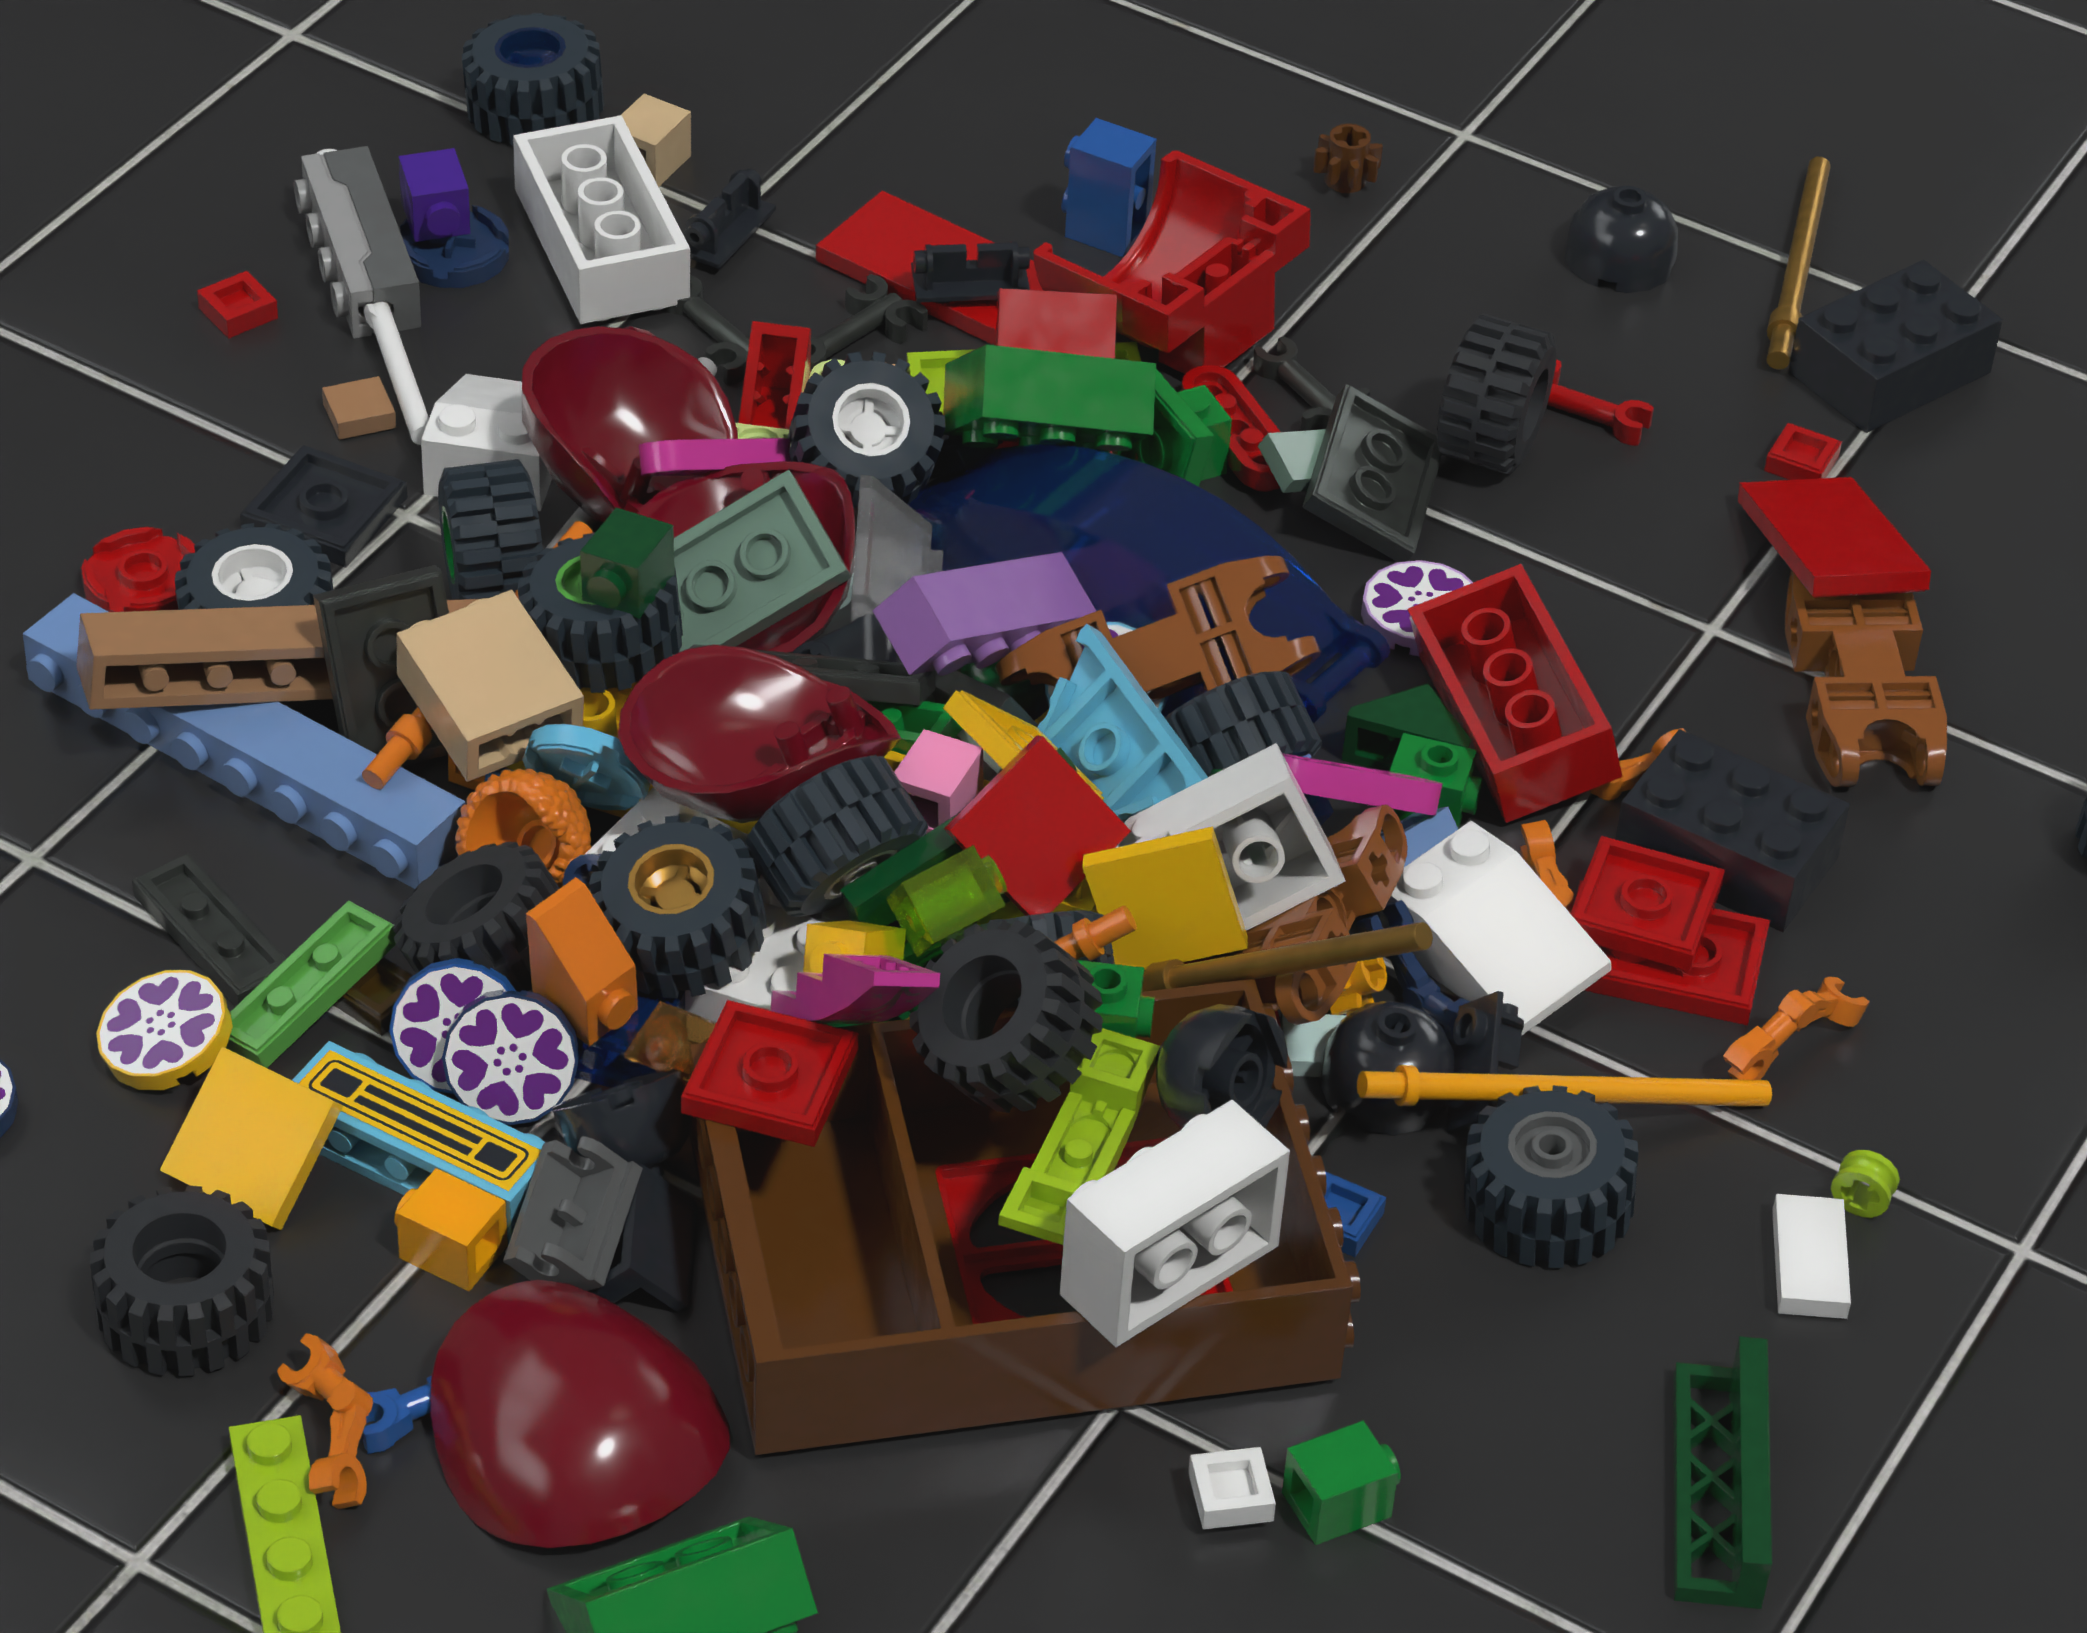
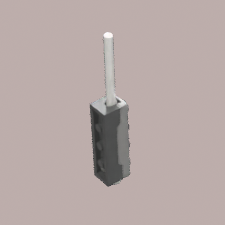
[294,146,429,445]

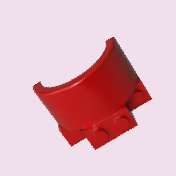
[1033,150,1311,374]

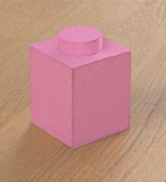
[894,729,984,834]

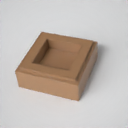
[322,376,396,440]

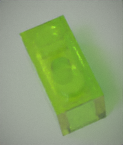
[886,845,1007,958]

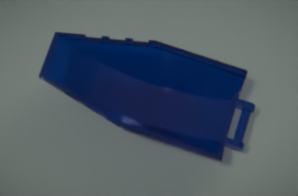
[885,444,1390,724]

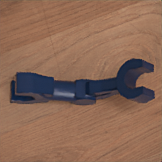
[1357,900,1471,1044]

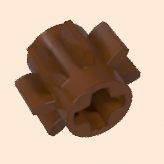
[1313,124,1383,193]

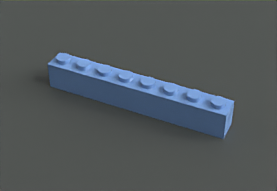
[23,593,466,889]

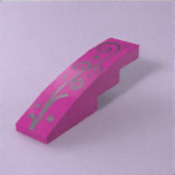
[770,954,940,1024]

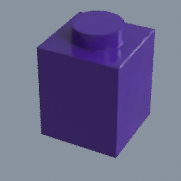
[399,148,471,242]

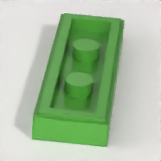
[226,900,396,1068]

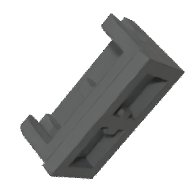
[503,1136,643,1291]

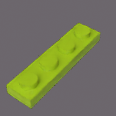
[229,1415,341,1633]

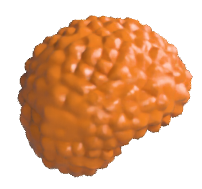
[455,769,591,888]

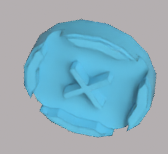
[522,724,650,810]

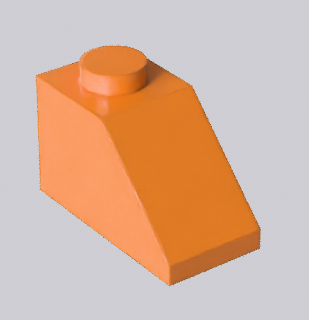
[526,877,638,1046]

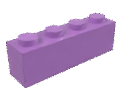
[872,552,1096,676]

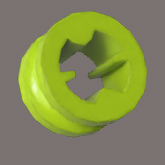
[1831,1150,1900,1218]

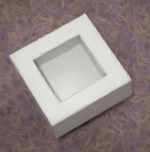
[1188,1447,1276,1530]

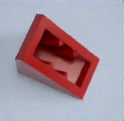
[738,321,811,429]

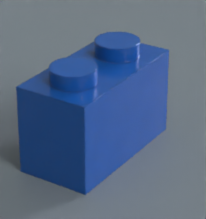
[1061,118,1157,258]

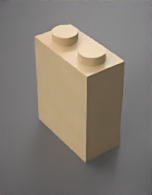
[396,590,584,782]

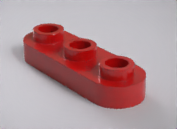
[1182,365,1281,492]

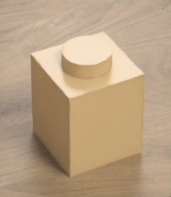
[621,94,691,187]

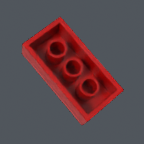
[1407,564,1623,823]

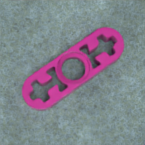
[639,438,791,476]
[1282,753,1443,815]

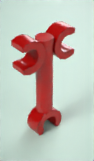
[1547,359,1654,446]

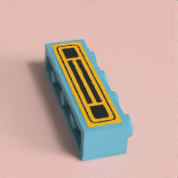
[292,1041,545,1245]

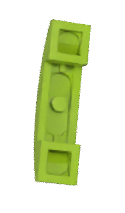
[998,1028,1160,1245]

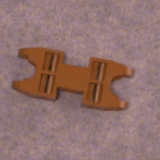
[995,556,1321,702]
[1785,570,1947,787]
[1210,805,1408,1025]

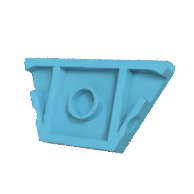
[1037,624,1208,823]

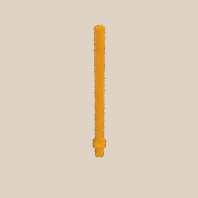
[1357,1065,1772,1107]

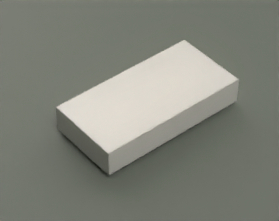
[1772,1194,1851,1319]

